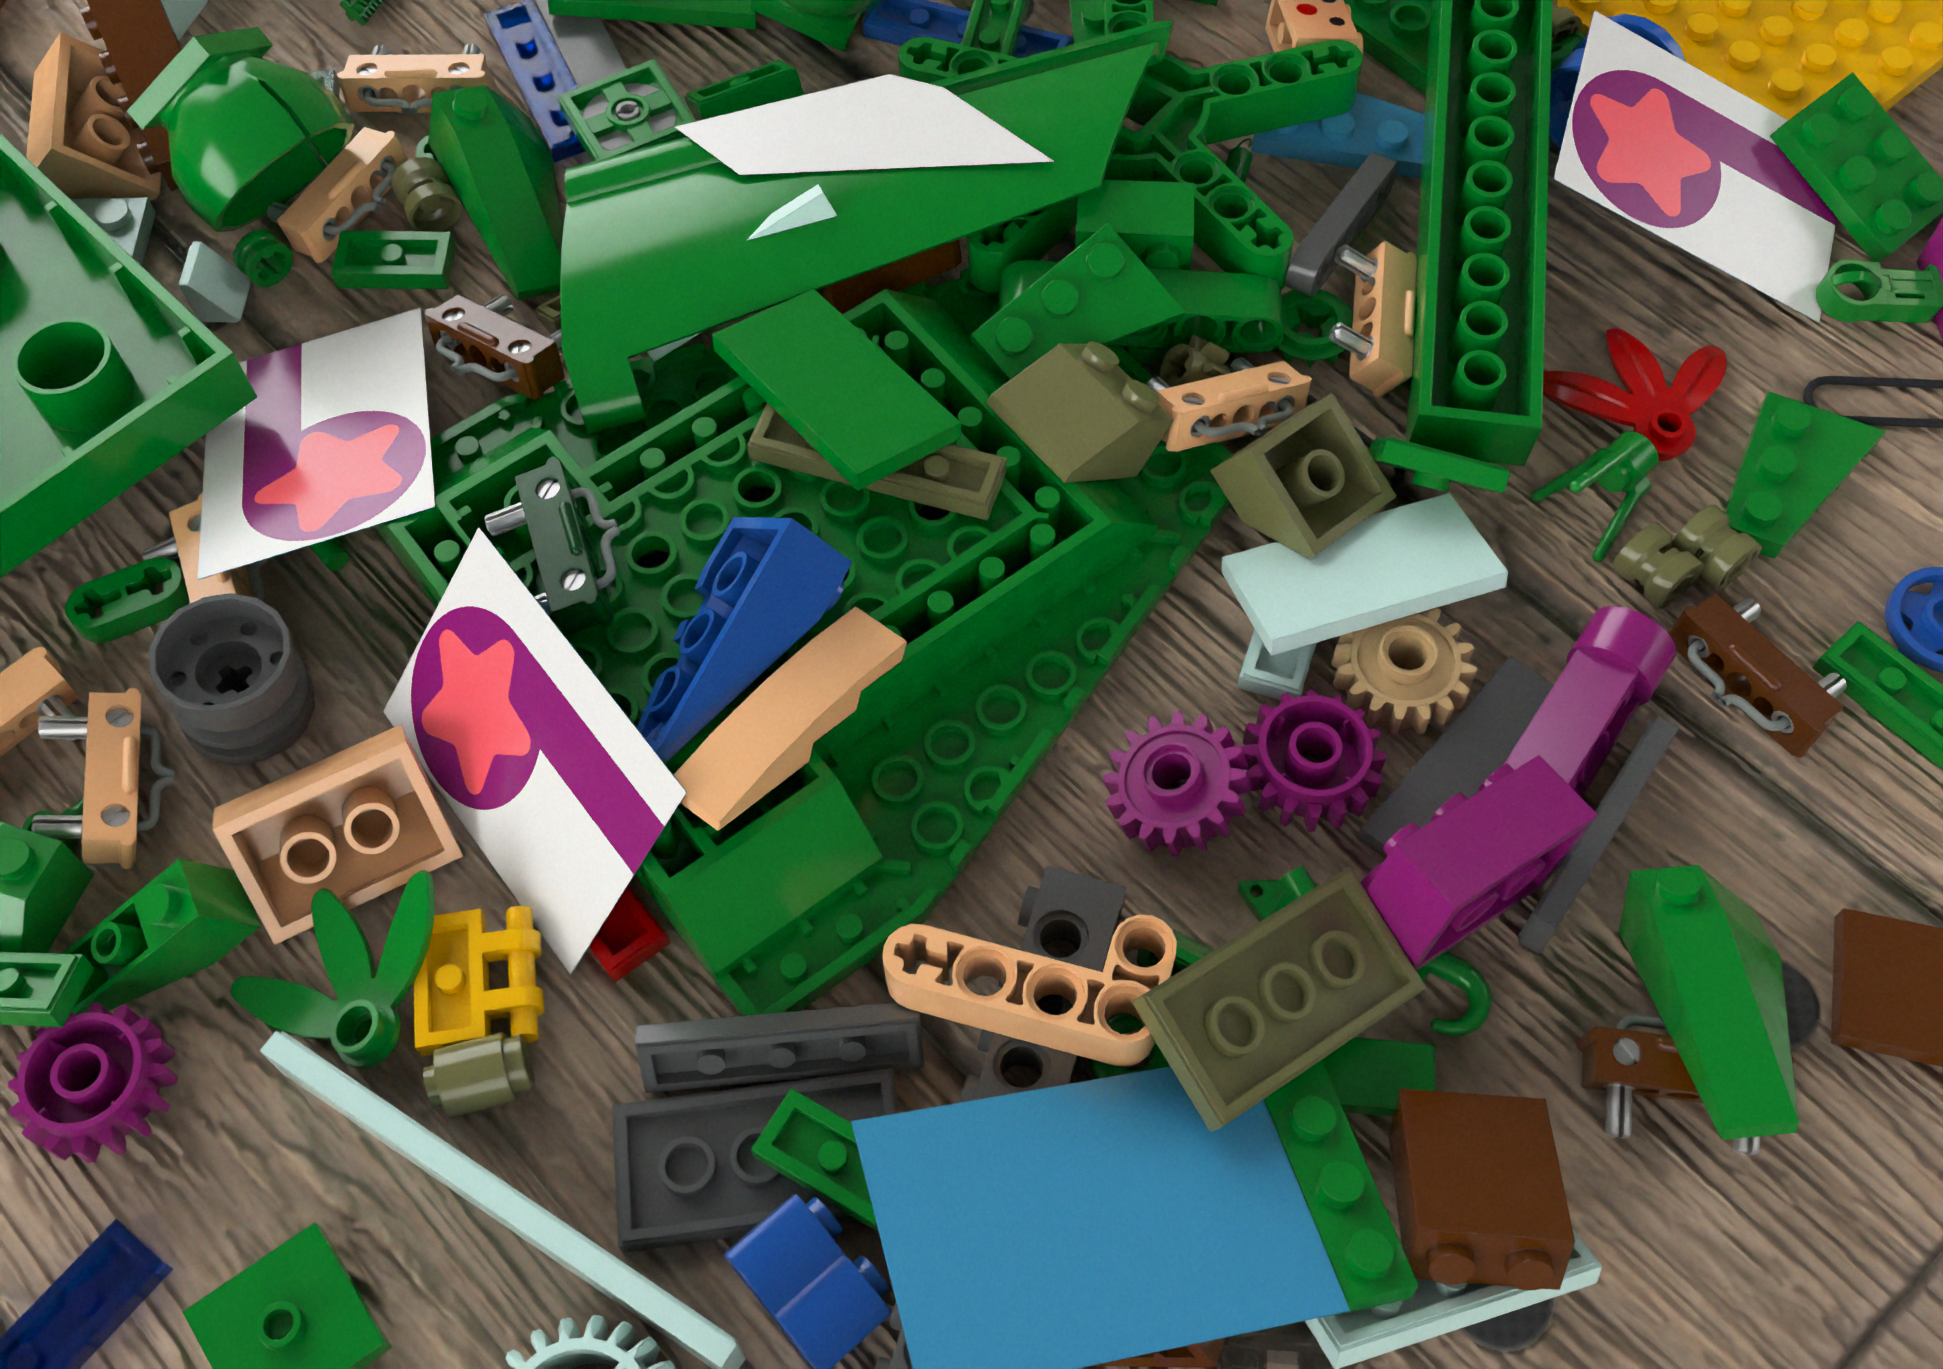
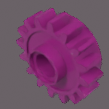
[1241,690,1386,832]
[1103,711,1252,856]
[7,1003,178,1163]

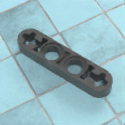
[1285,152,1400,297]

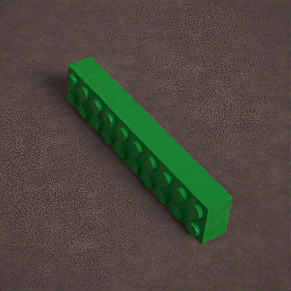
[1406,0,1553,466]

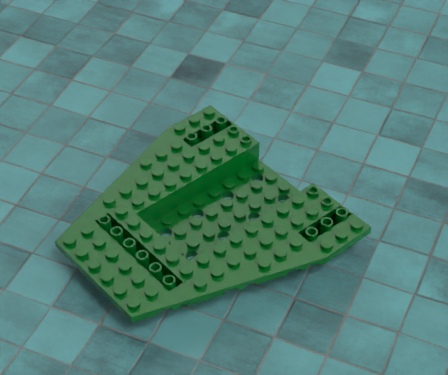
[374,268,1233,1016]

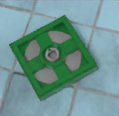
[557,59,696,162]

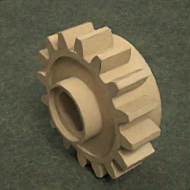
[1331,608,1477,735]

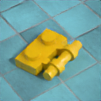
[414,906,544,1057]

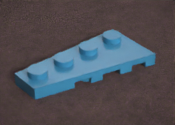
[1251,92,1425,179]

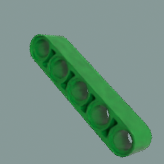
[999,260,1284,354]

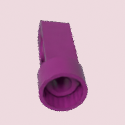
[1503,606,1676,798]

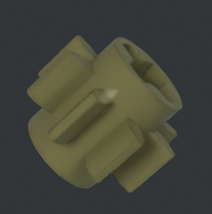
[1160,335,1231,387]

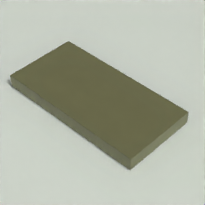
[1131,867,1427,1132]

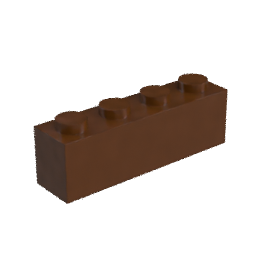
[80,0,182,191]

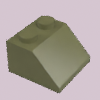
[986,341,1174,483]
[1210,393,1397,559]

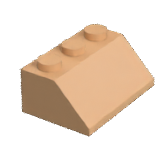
[26,32,161,201]
[212,724,463,945]

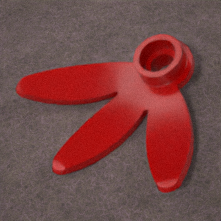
[1543,328,1727,461]

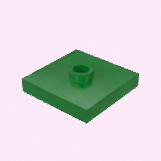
[1369,437,1510,493]
[182,1222,392,1369]

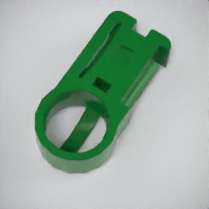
[1816,259,1943,323]

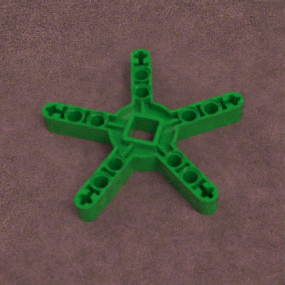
[898,0,1363,293]

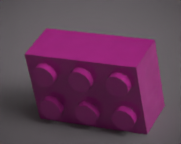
[1361,755,1598,971]

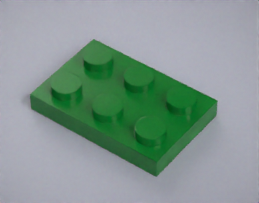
[1770,72,1943,262]

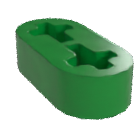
[65,557,190,643]

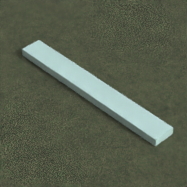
[260,1031,746,1369]

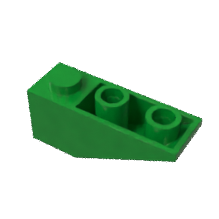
[62,858,261,1015]

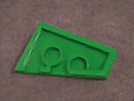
[970,223,1185,383]
[1723,391,1886,559]

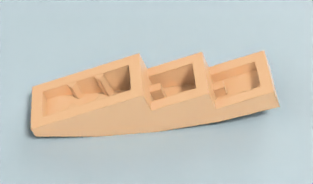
[674,606,907,831]

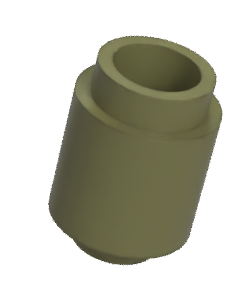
[423,1032,535,1119]

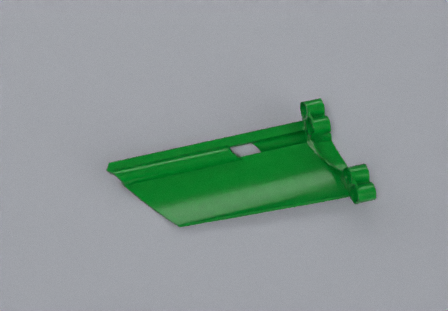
[560,21,1174,436]

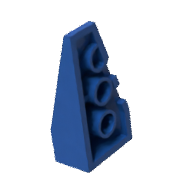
[637,517,852,762]

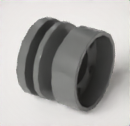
[149,593,315,765]

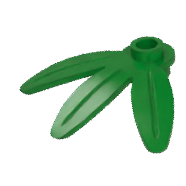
[230,870,435,1069]

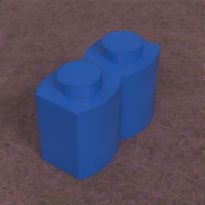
[723,1194,892,1369]

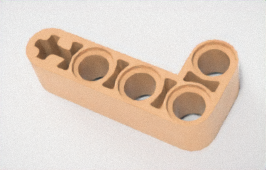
[882,914,1177,1067]

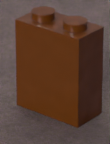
[1389,1088,1575,1290]

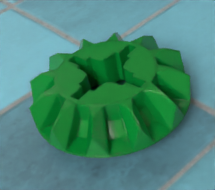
[1273,290,1353,368]

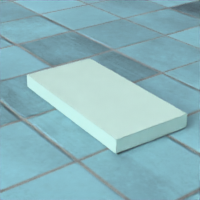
[1222,493,1508,656]

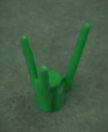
[1531,431,1659,562]

